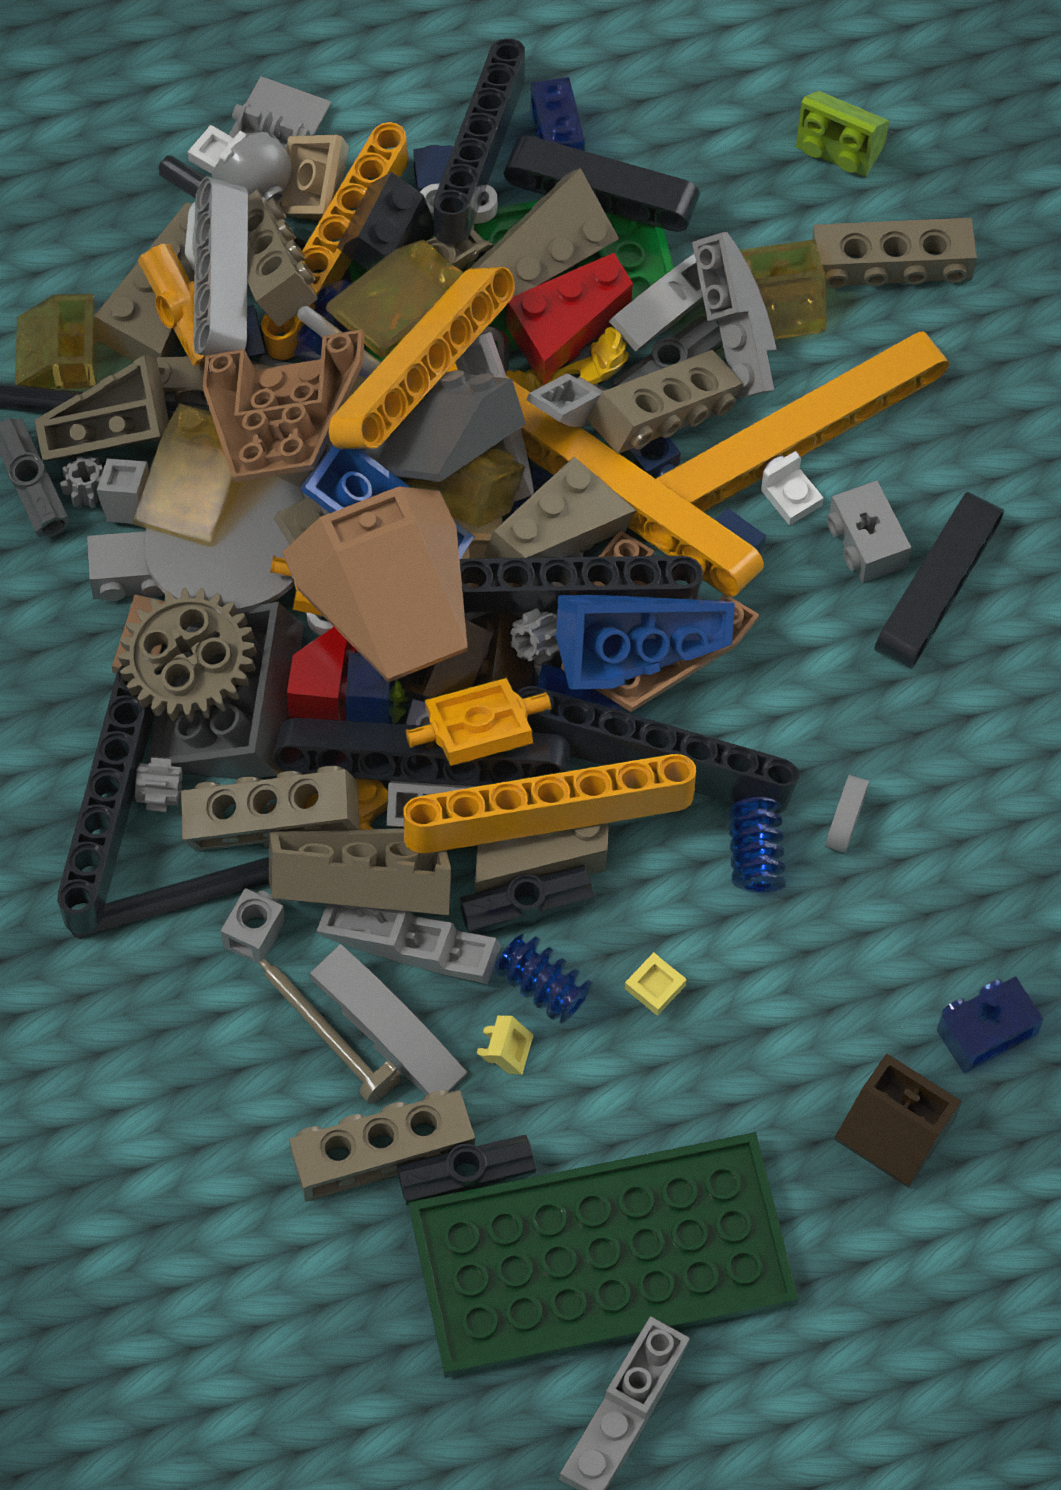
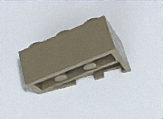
[475,823,609,893]

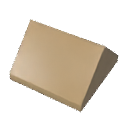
[279,135,349,221]

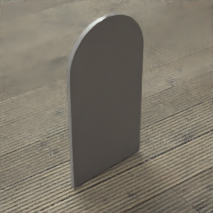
[144,390,305,614]

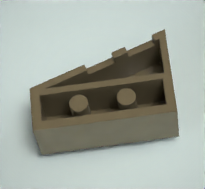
[34,355,172,461]
[484,457,636,558]

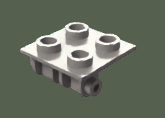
[229,76,331,149]

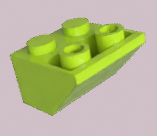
[796,91,889,177]

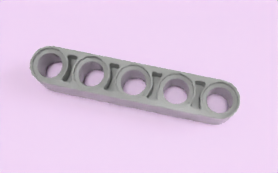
[193,176,248,356]

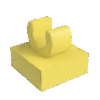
[625,952,687,1016]
[477,1015,533,1074]

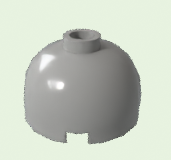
[212,132,292,204]

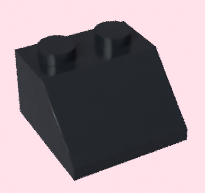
[337,172,434,293]

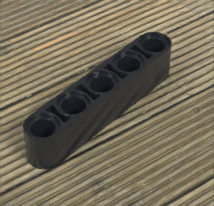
[503,136,700,232]
[874,492,1004,669]

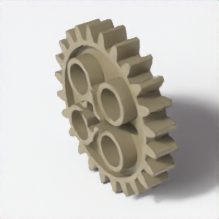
[118,588,257,722]

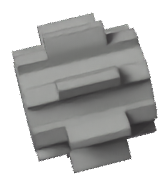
[60,456,104,508]
[510,608,559,664]
[135,757,183,812]

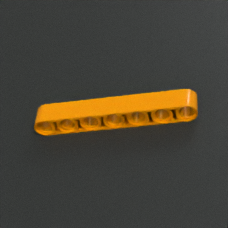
[261,122,409,360]
[329,267,515,449]
[404,754,696,853]

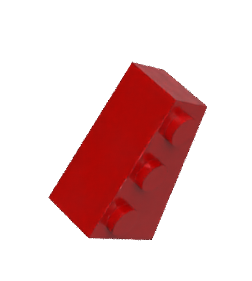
[506,253,633,386]

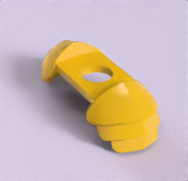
[505,327,629,392]

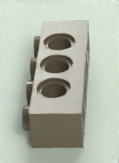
[247,190,318,327]
[811,218,977,288]
[587,349,743,454]
[181,766,360,851]
[289,1090,475,1202]

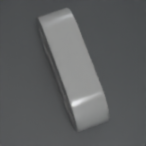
[825,774,869,854]

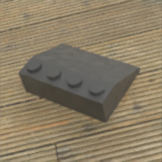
[361,370,526,482]
[148,602,304,779]

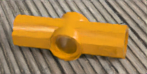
[137,243,205,366]

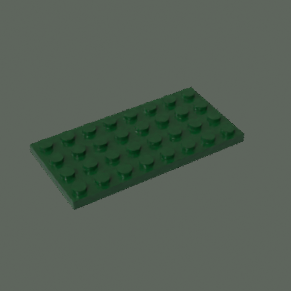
[408,1132,799,1378]

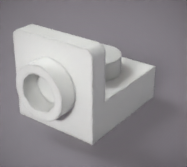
[761,451,824,526]

